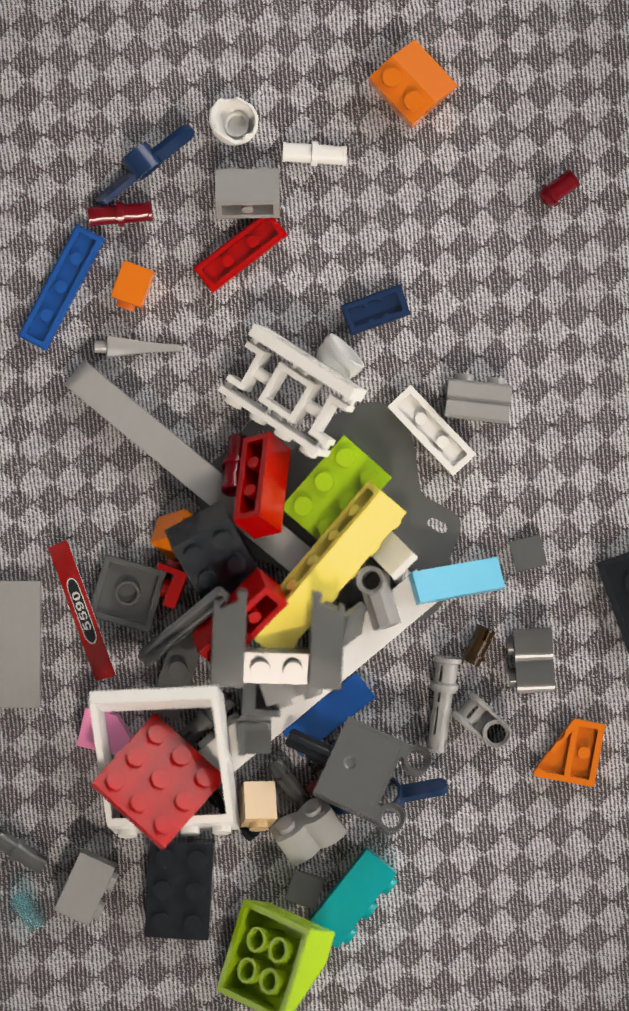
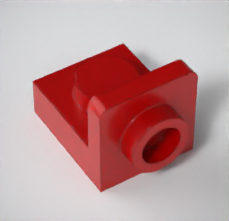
[156,558,188,609]

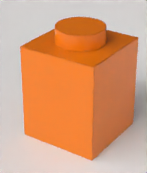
[111,260,156,312]

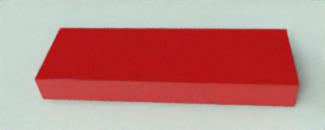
[193,218,288,294]

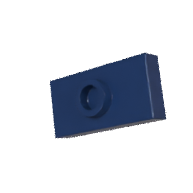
[340,284,411,336]

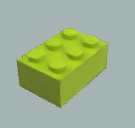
[284,435,392,540]

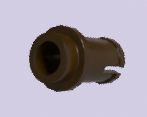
[462,624,496,667]

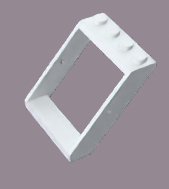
[89,686,240,838]

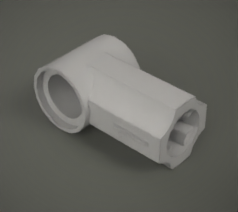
[356,566,401,631]

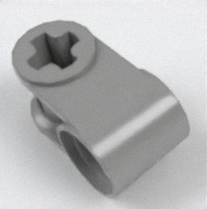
[451,691,511,748]

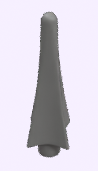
[94,335,182,358]

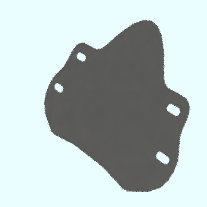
[197,402,461,623]

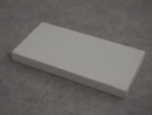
[0,581,42,708]

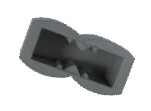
[507,627,555,694]

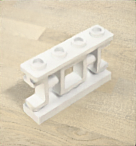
[218,324,367,459]

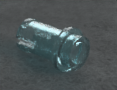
[8,890,47,933]

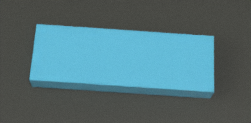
[408,557,505,605]

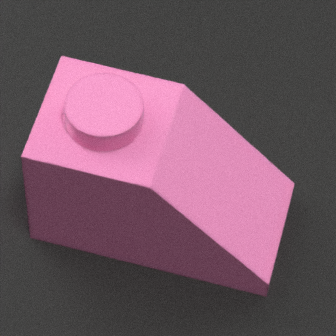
[76,706,133,755]

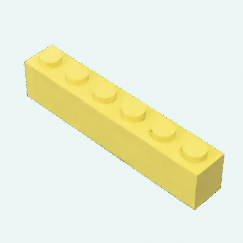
[254,481,407,649]

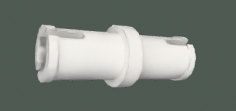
[282,141,347,167]

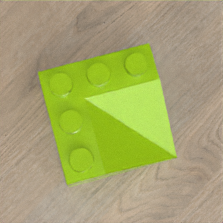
[216,899,335,1011]

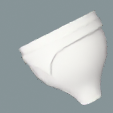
[312,333,364,385]

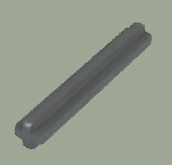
[138,587,230,666]

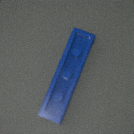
[18,224,106,351]

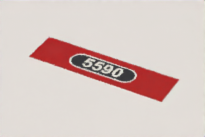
[48,540,116,681]

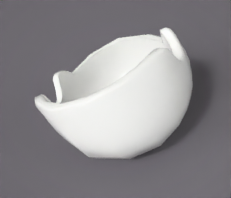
[209,97,259,146]

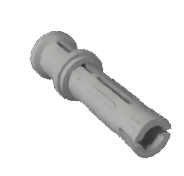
[427,655,462,753]

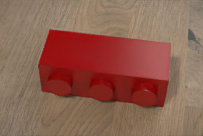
[233,431,291,539]
[191,568,288,662]

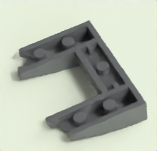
[210,588,345,690]

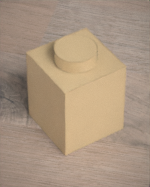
[238,781,277,832]

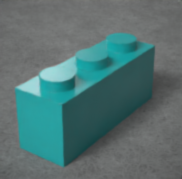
[308,846,398,948]

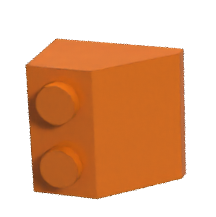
[368,40,458,130]

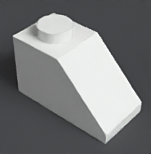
[371,531,418,580]

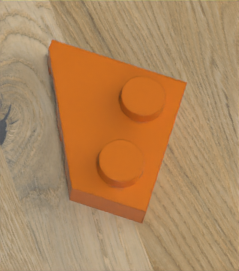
[533,718,605,787]

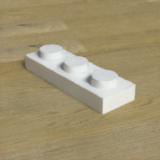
[388,385,476,476]

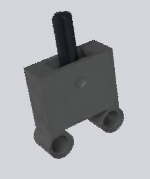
[285,716,432,835]

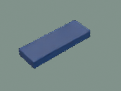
[282,672,376,756]

